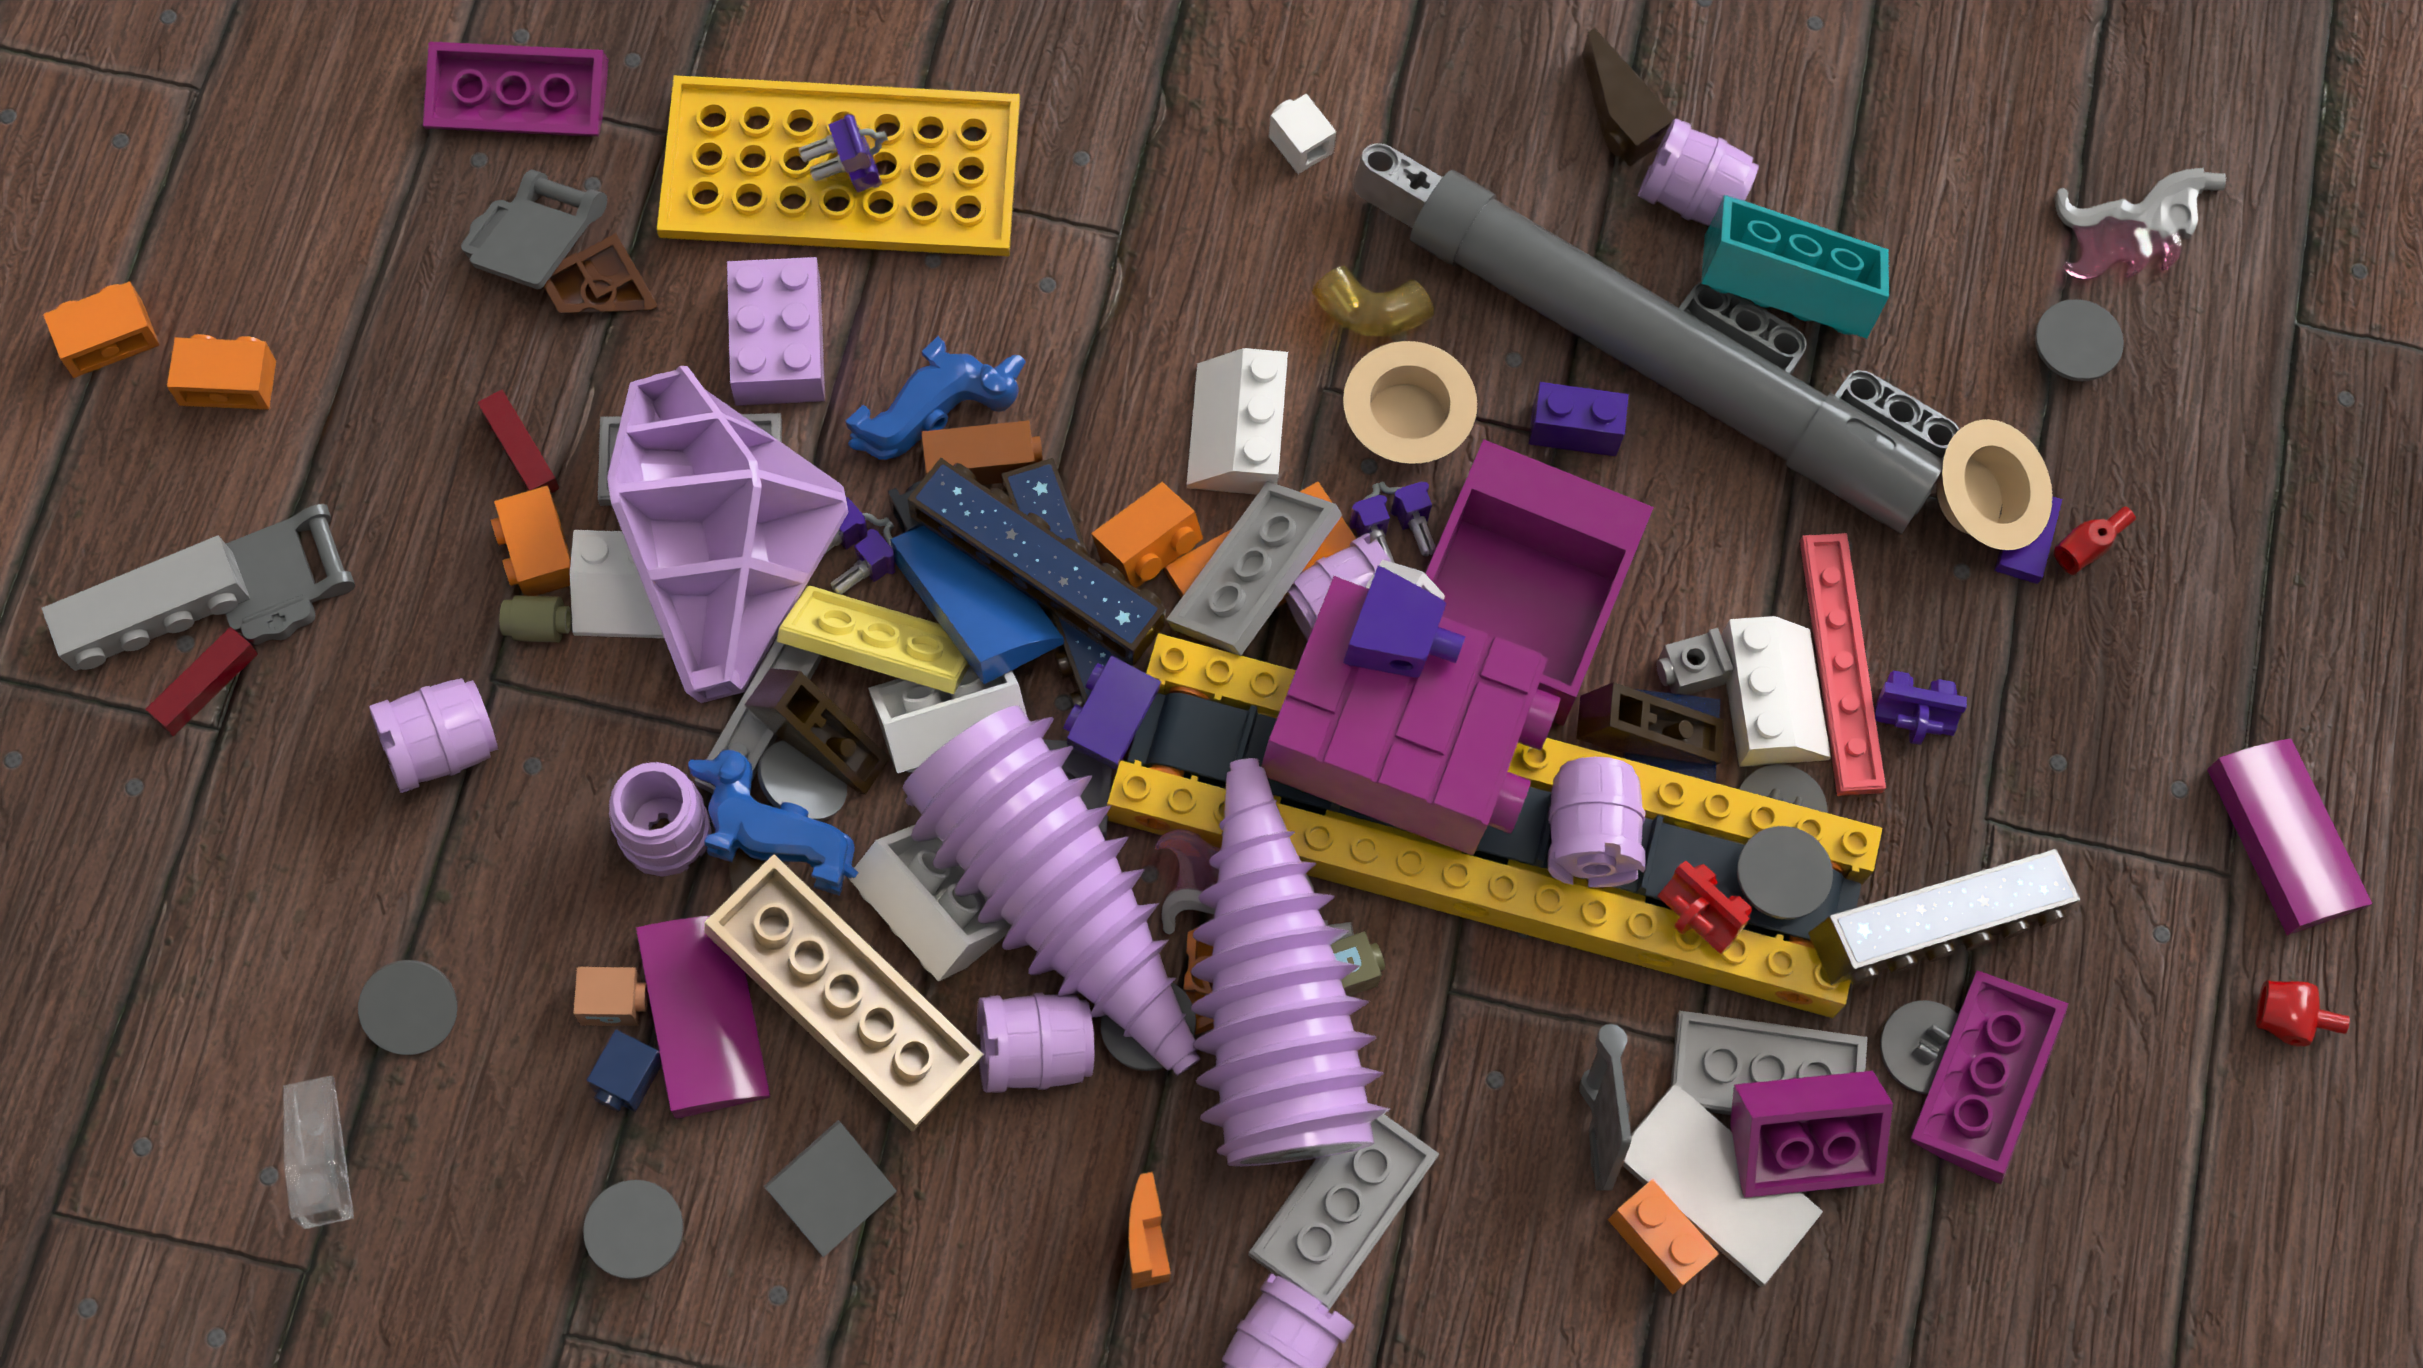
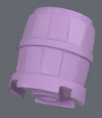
[1638,118,1759,226]
[1284,533,1391,641]
[369,678,498,793]
[1548,757,1645,888]
[609,762,711,876]
[977,993,1094,1093]
[1222,1273,1354,1368]

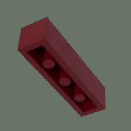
[477,389,560,493]
[145,626,258,737]

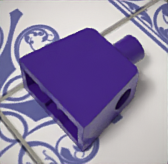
[1343,566,1466,678]

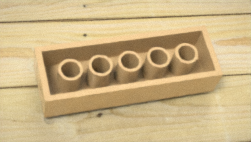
[705,854,984,1132]

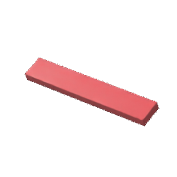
[1800,533,1886,796]

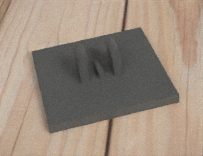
[764,1120,897,1257]

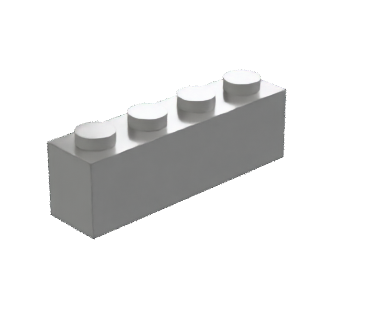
[42,535,250,671]

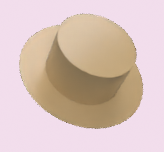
[1343,341,1477,464]
[1937,419,2052,550]

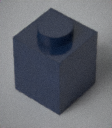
[586,1029,662,1112]

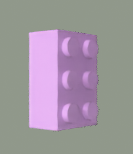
[727,257,825,406]

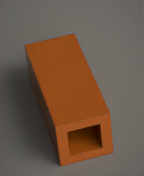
[922,420,1043,485]

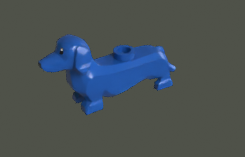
[845,336,1026,460]
[688,750,859,896]

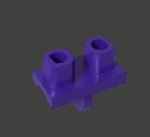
[1874,670,1967,745]

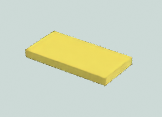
[777,585,970,694]

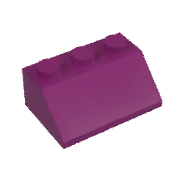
[1730,1071,1893,1198]

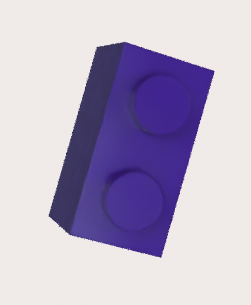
[1528,382,1629,456]
[1063,655,1161,770]

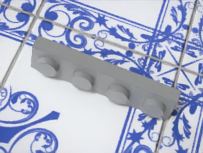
[695,639,823,794]

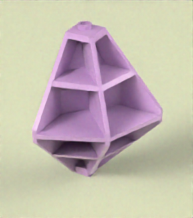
[607,366,848,703]

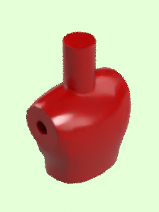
[2054,506,2136,575]
[2256,980,2350,1047]

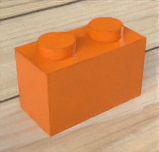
[43,281,160,378]
[167,334,276,410]
[1091,482,1203,588]
[491,485,571,596]
[1608,1179,1719,1294]

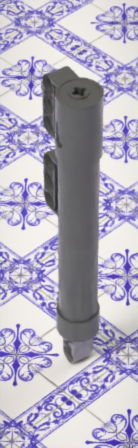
[1353,143,1960,535]

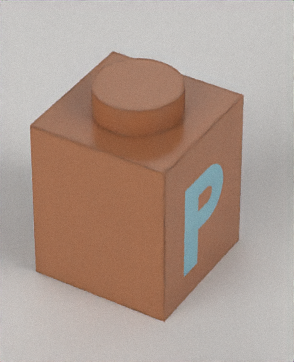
[574,967,649,1026]

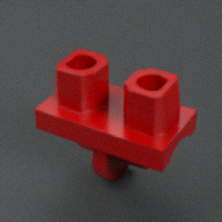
[1658,861,1752,954]

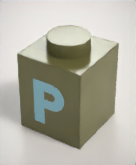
[1330,931,1385,996]

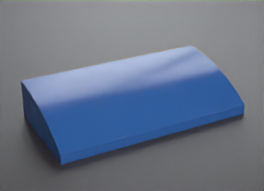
[890,526,1064,684]

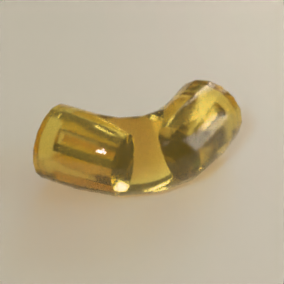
[1312,266,1434,336]

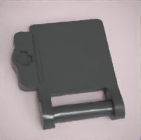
[461,169,608,289]
[225,504,355,645]
[1579,1024,1631,1191]

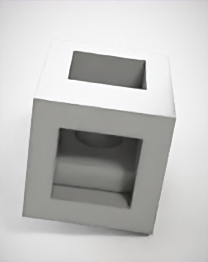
[1657,628,1733,699]

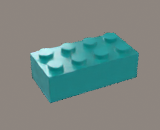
[1701,195,1889,339]

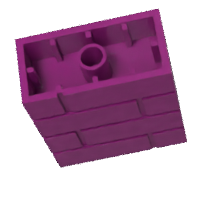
[1425,439,1654,726]
[1261,576,1561,856]

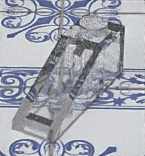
[283,1075,354,1229]

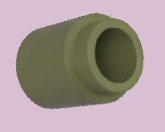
[499,595,572,642]

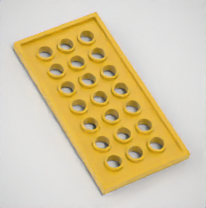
[657,75,1020,256]

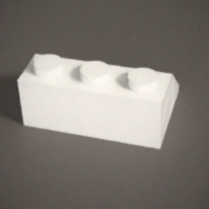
[1186,348,1288,495]
[570,530,664,638]
[1721,616,1831,767]
[868,666,1027,774]
[848,824,1011,982]

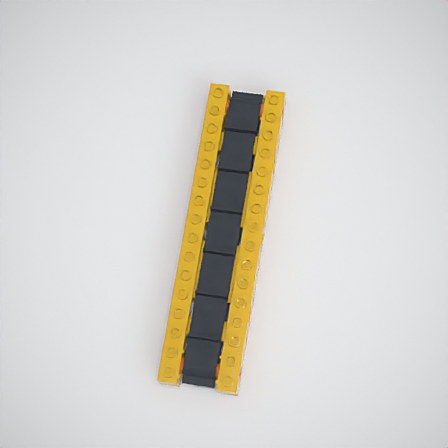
[1107,633,1883,1018]

